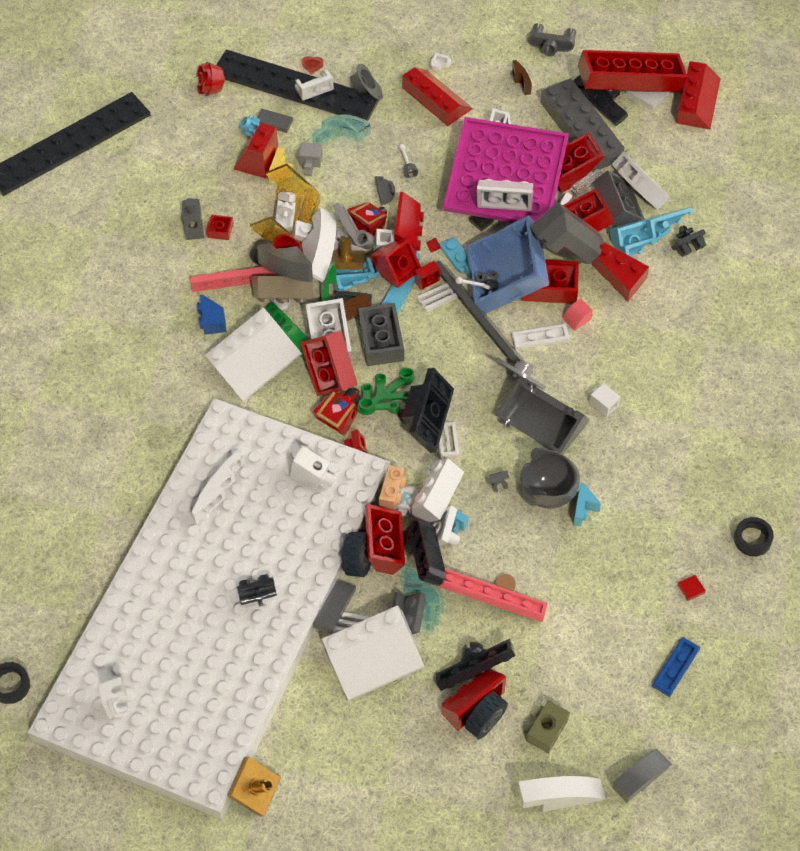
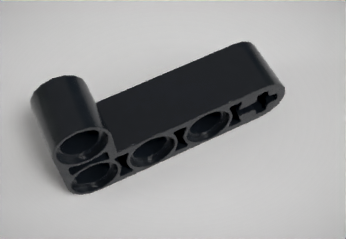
[403,519,446,586]

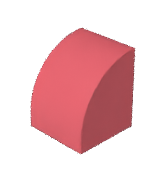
[563,298,593,331]

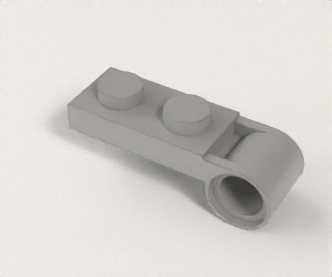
[332,202,375,249]

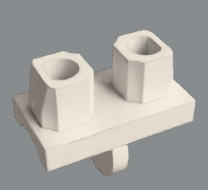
[274,200,296,233]

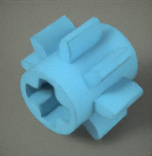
[240,115,260,138]

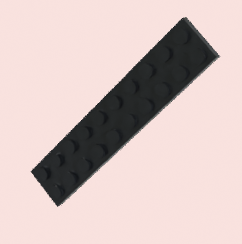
[217,49,380,124]
[0,92,151,196]

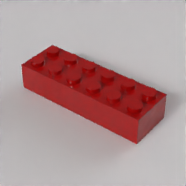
[577,50,688,92]

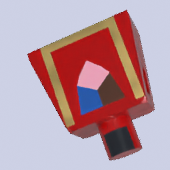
[347,202,387,239]
[313,388,358,436]

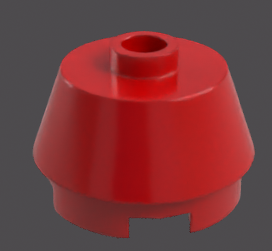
[196,62,225,96]

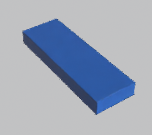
[652,637,701,697]

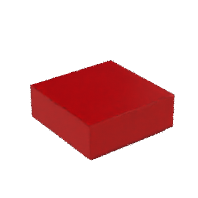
[677,574,706,601]

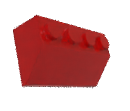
[676,61,721,130]
[402,67,473,126]

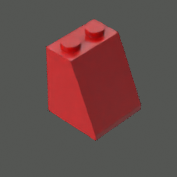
[234,123,279,179]

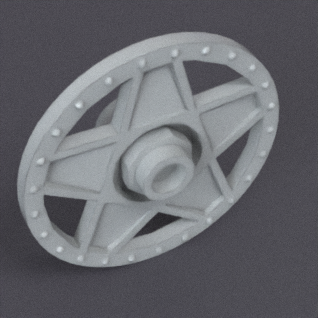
[496,357,546,390]

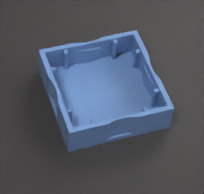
[467,216,549,313]

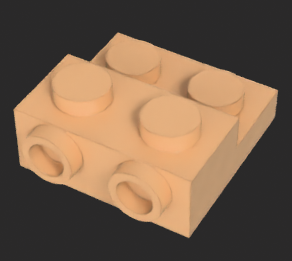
[379,465,407,510]

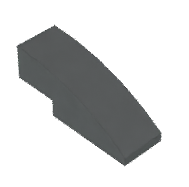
[612,749,672,803]

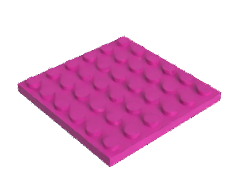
[443,117,569,223]

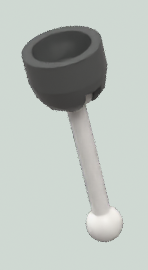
[398,144,418,178]

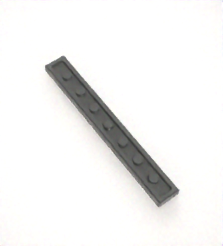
[436,260,525,364]

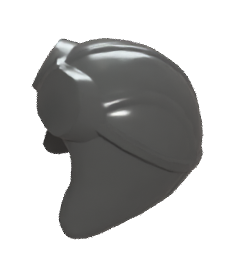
[520,448,580,509]

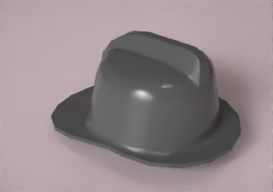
[350,64,383,100]

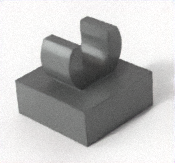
[485,471,509,492]

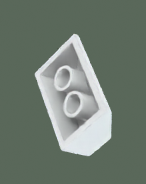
[477,179,533,211]
[306,298,352,358]
[412,458,464,523]

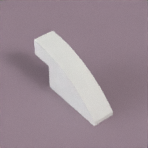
[302,207,336,282]
[518,776,606,812]

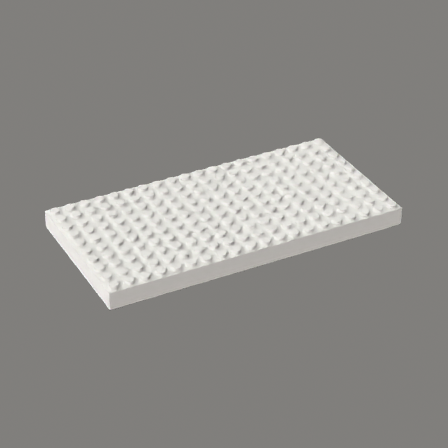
[28,398,391,820]

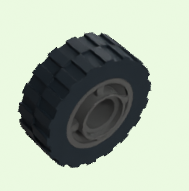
[341,532,371,577]
[465,692,508,739]

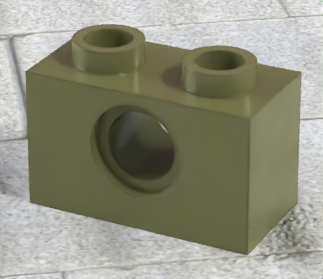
[525,700,570,754]

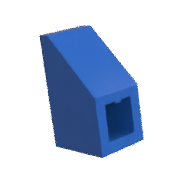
[197,295,227,335]

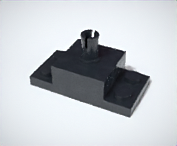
[398,367,454,453]

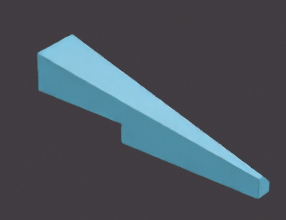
[609,207,693,257]
[332,253,420,292]

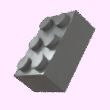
[358,303,404,366]

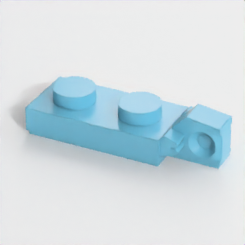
[439,237,472,279]

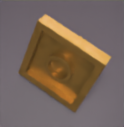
[331,237,365,270]
[227,757,281,817]

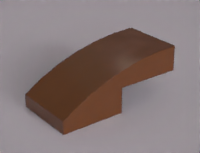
[512,60,532,95]

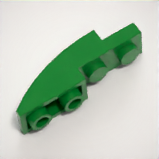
[265,301,309,361]

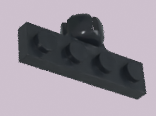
[573,75,628,127]
[435,638,516,691]

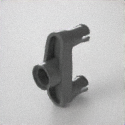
[528,23,577,56]

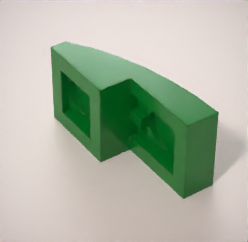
[320,261,336,301]

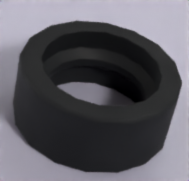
[734,517,774,557]
[0,662,30,704]

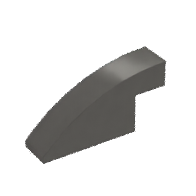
[257,243,313,282]

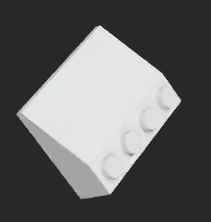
[206,307,302,401]
[322,605,425,700]

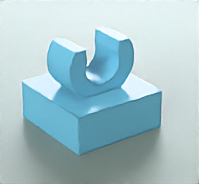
[453,510,468,534]

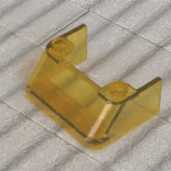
[250,163,321,244]

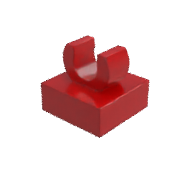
[344,429,367,453]

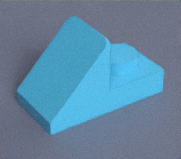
[573,483,601,527]

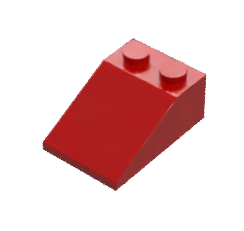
[558,132,605,193]

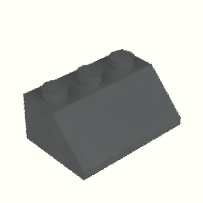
[592,170,645,227]

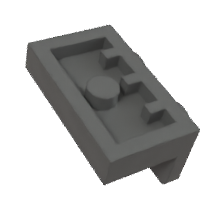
[392,592,426,634]

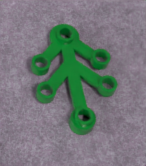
[357,368,415,415]

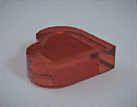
[302,56,324,75]

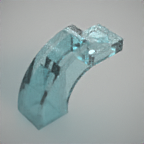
[313,115,370,145]
[404,567,444,632]

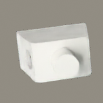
[290,446,337,489]

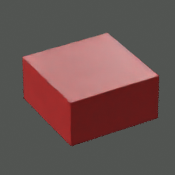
[206,214,234,240]
[415,261,440,290]

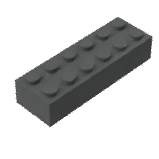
[540,78,625,173]

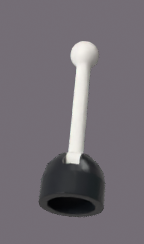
[455,277,499,294]

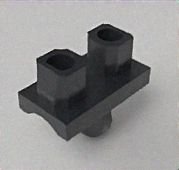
[671,225,706,257]
[237,574,277,607]

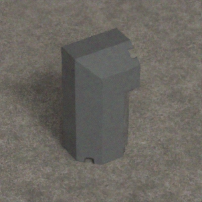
[531,202,604,264]

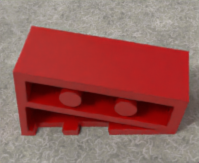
[591,241,649,302]

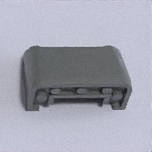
[496,377,590,454]

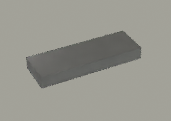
[313,580,356,634]

